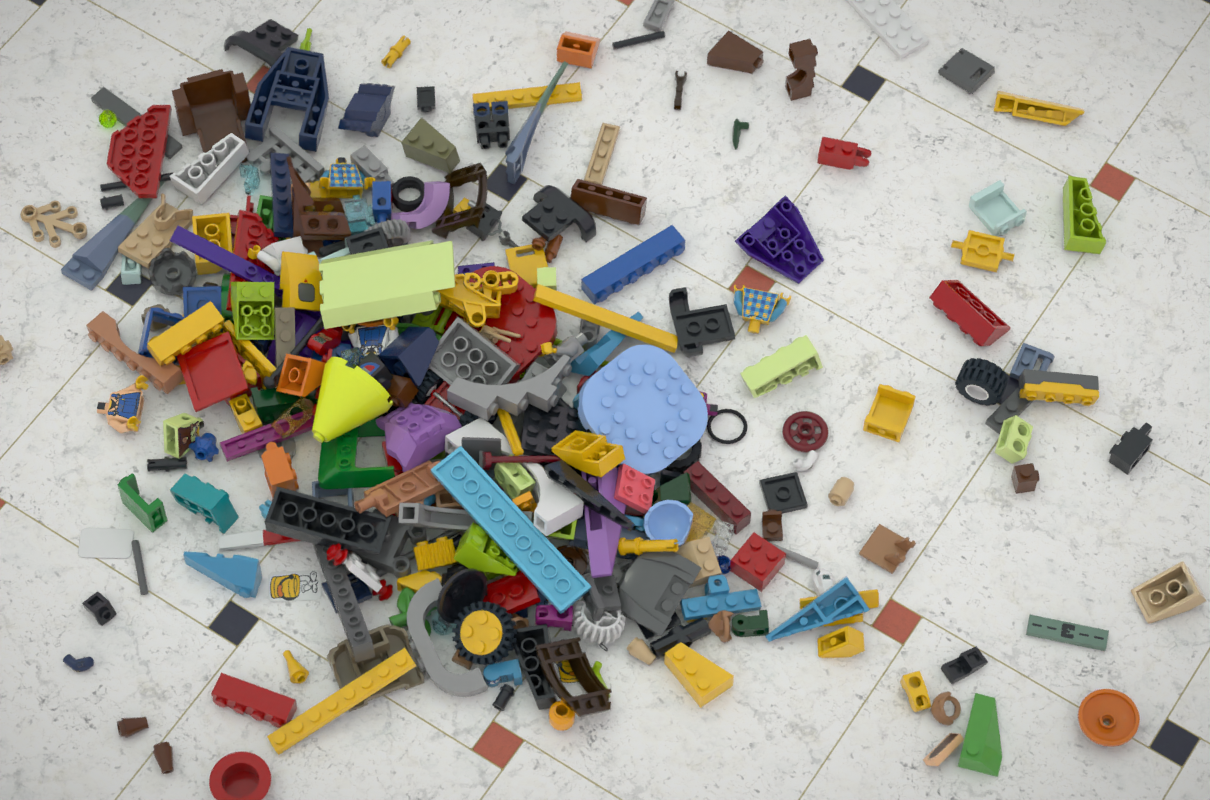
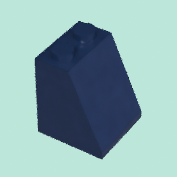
[378,327,439,386]

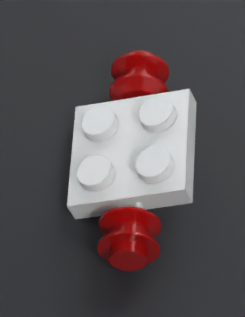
[327,544,393,601]

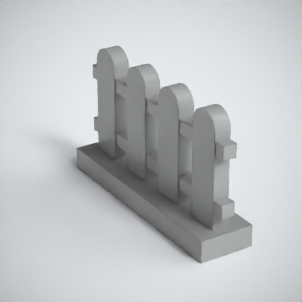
[247,125,325,184]

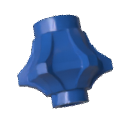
[189,433,219,462]

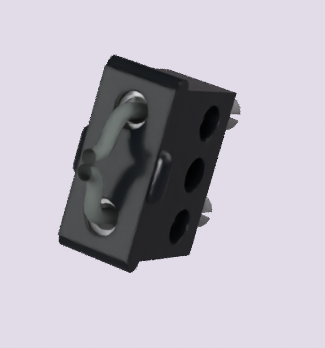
[466,200,502,241]

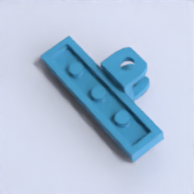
[680,575,762,621]

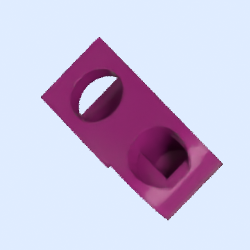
[535,605,573,631]

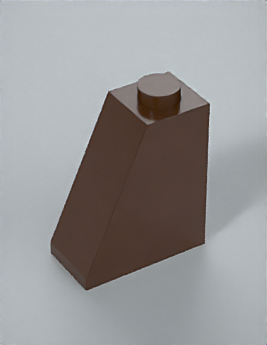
[707,30,764,74]

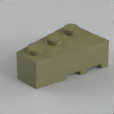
[401,117,460,174]

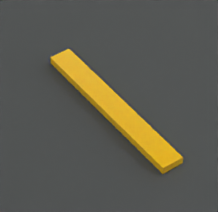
[533,284,678,353]

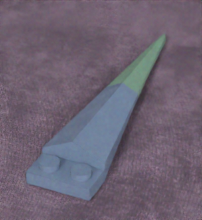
[505,61,568,184]
[61,181,165,291]

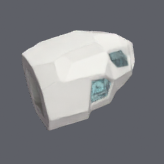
[812,568,836,596]

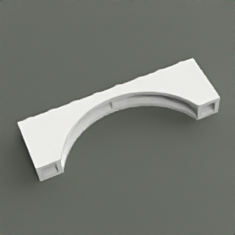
[445,417,584,536]

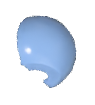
[644,500,693,547]

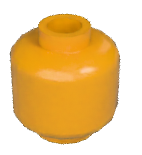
[549,701,575,731]

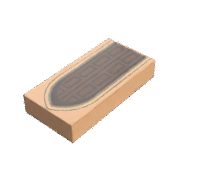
[923,733,964,766]

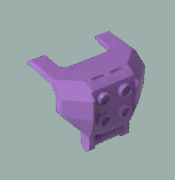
[376,402,462,473]

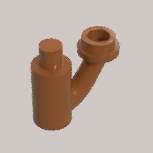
[532,234,563,263]

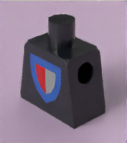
[353,351,393,390]

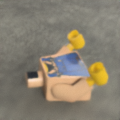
[97,375,148,433]

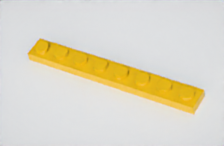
[267,648,416,755]

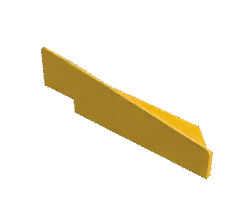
[994,91,1084,126]

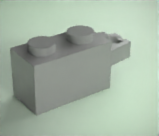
[350,145,394,188]

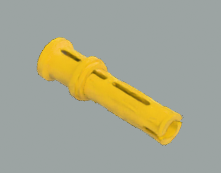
[618,537,679,555]

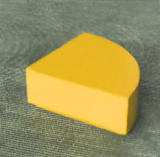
[242,361,257,385]

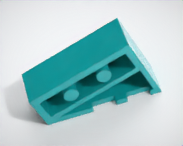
[170,473,239,534]

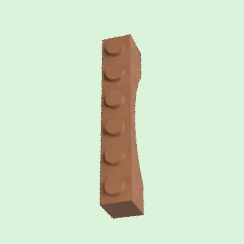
[86,311,184,394]

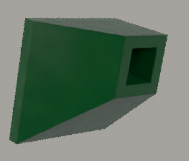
[651,472,692,507]

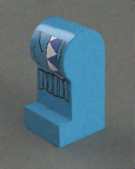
[483,659,522,687]

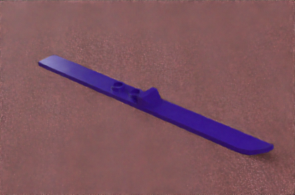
[170,225,364,327]

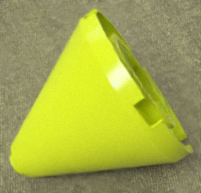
[312,357,393,443]

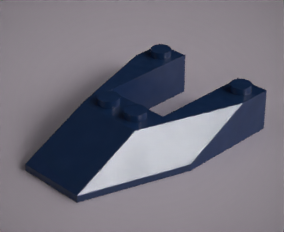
[245,47,329,152]

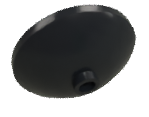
[437,568,487,623]

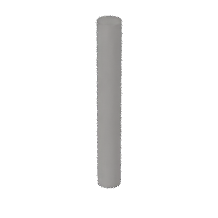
[770,542,819,569]

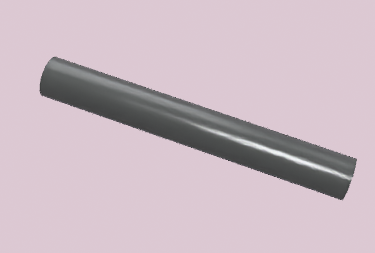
[131,540,149,595]

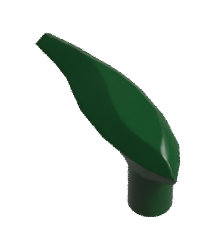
[732,118,749,150]

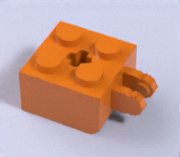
[261,442,299,498]

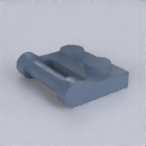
[1010,343,1055,380]

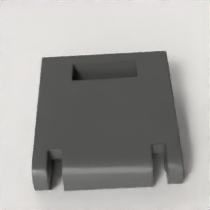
[938,48,995,94]

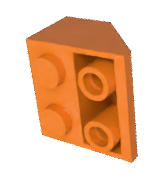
[557,31,601,69]

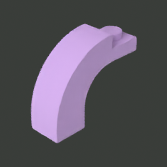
[391,181,450,229]

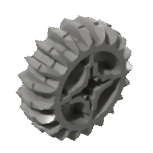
[364,219,411,248]

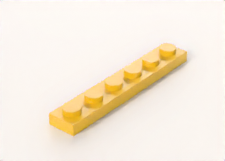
[472,82,582,111]

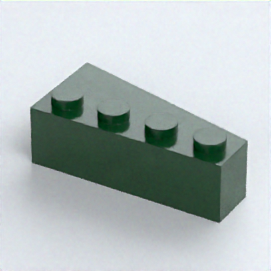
[251,386,320,426]

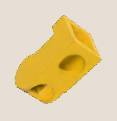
[900,670,931,712]

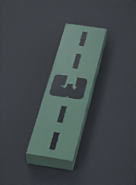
[1026,615,1109,651]

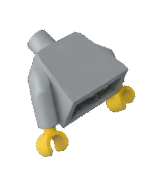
[539,333,588,367]

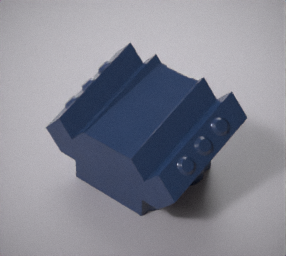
[338,83,395,138]

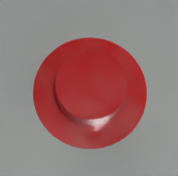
[209,752,271,800]

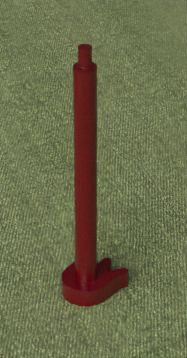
[482,452,562,470]

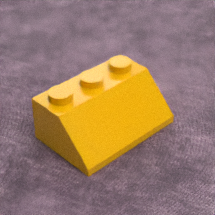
[192,213,233,275]

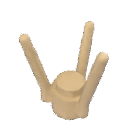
[480,325,521,343]

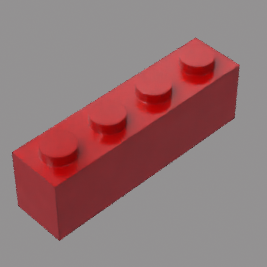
[211,673,297,728]

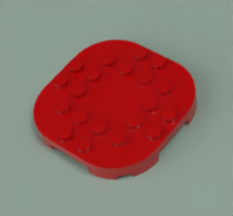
[434,266,557,384]

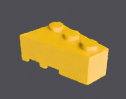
[664,642,734,708]

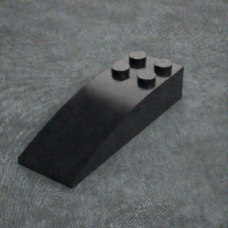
[265,487,391,554]

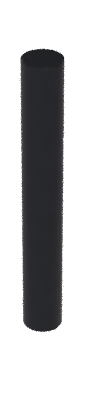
[612,31,665,49]

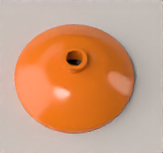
[1078,689,1140,747]

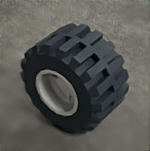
[955,358,1008,406]

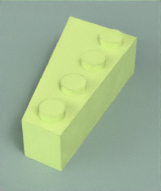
[740,335,823,398]

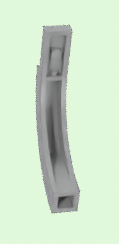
[399,503,534,531]

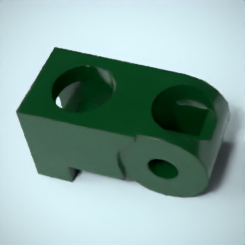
[731,610,769,637]

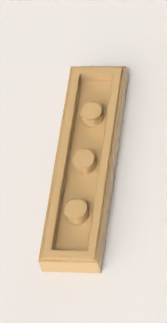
[584,123,620,185]

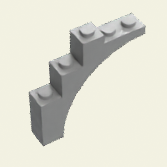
[447,355,572,421]

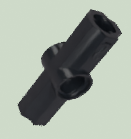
[650,617,711,659]

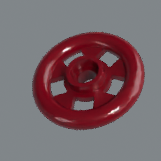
[782,411,829,452]

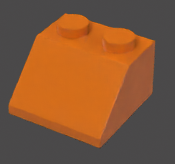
[276,354,326,397]

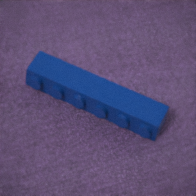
[581,225,685,304]

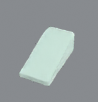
[121,254,142,285]

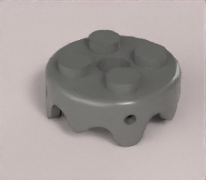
[148,248,197,295]

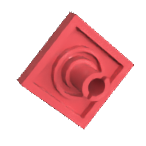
[614,463,655,515]

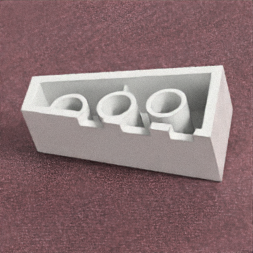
[170,133,249,205]

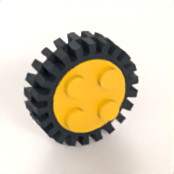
[452,601,517,665]

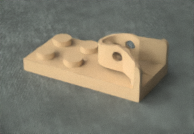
[118,193,193,269]

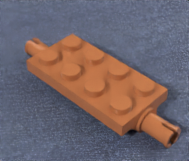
[354,460,445,517]

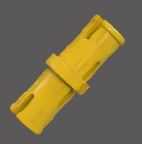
[381,36,411,68]

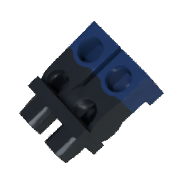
[473,101,510,149]

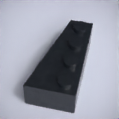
[512,624,558,710]

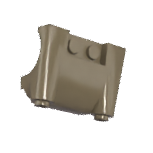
[327,624,424,712]

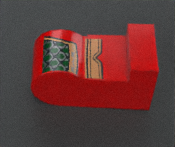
[307,327,343,355]

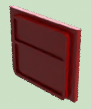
[177,331,249,412]

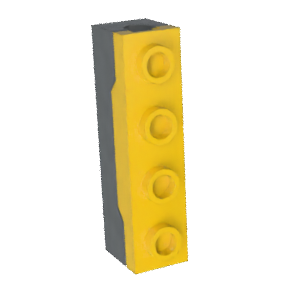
[1019,369,1099,406]

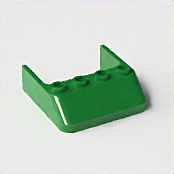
[318,416,395,489]

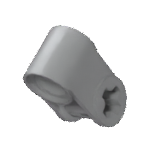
[579,319,600,351]

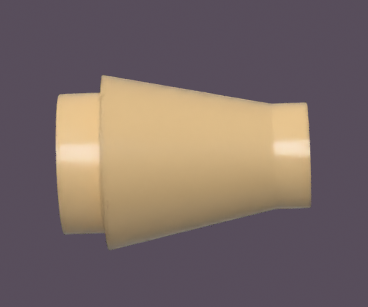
[626,637,657,666]

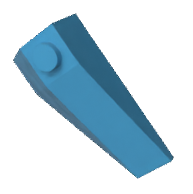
[183,551,262,598]

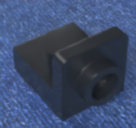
[82,591,117,626]

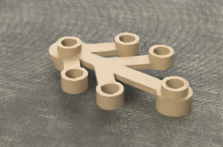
[20,200,88,248]

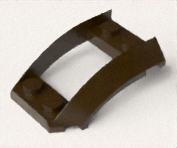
[431,163,488,239]
[535,637,612,717]

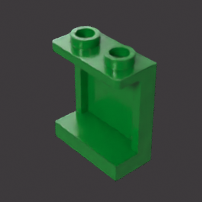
[117,473,168,533]

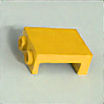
[863,384,916,442]

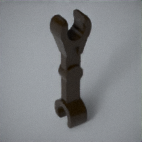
[674,71,687,110]

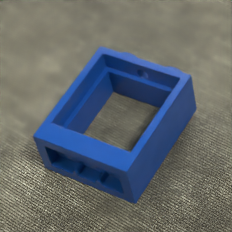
[138,307,186,364]

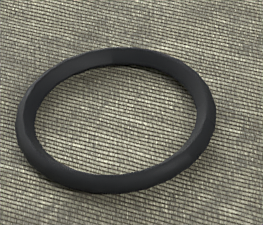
[707,409,748,444]

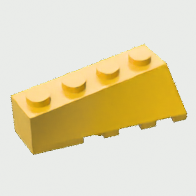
[147,301,224,367]

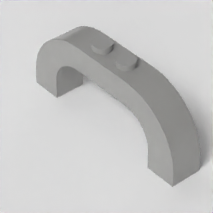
[407,578,488,697]

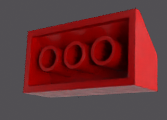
[929,280,1011,346]

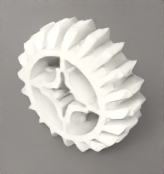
[572,598,626,645]

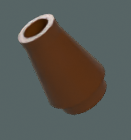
[117,716,148,738]
[153,742,174,774]

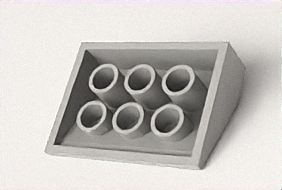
[428,317,521,385]

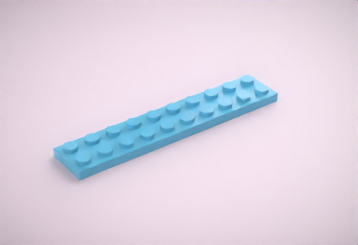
[430,446,591,614]

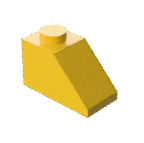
[397,570,442,593]
[817,626,865,658]

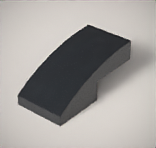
[941,646,988,684]

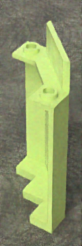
[319,240,455,329]

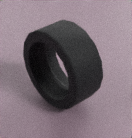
[392,176,424,212]

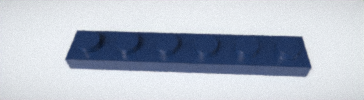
[270,153,293,238]

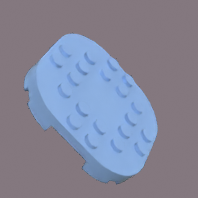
[577,345,708,476]

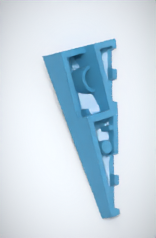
[571,311,643,376]
[765,576,870,642]

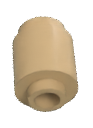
[828,477,854,506]

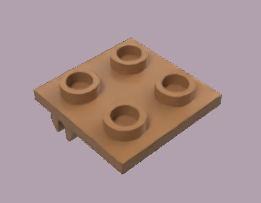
[859,524,916,574]

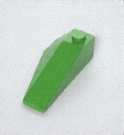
[958,693,1002,777]

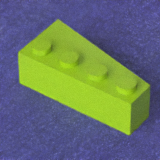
[1063,176,1107,254]

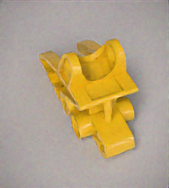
[436,270,518,332]

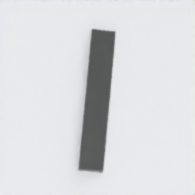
[91,87,183,159]

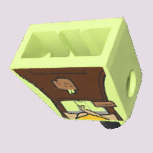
[163,413,204,459]

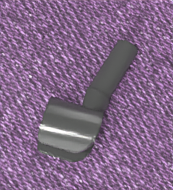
[499,231,519,248]

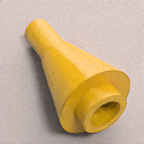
[283,650,309,684]

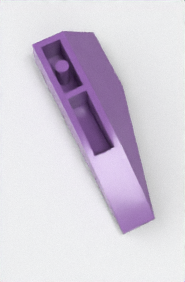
[582,467,626,578]

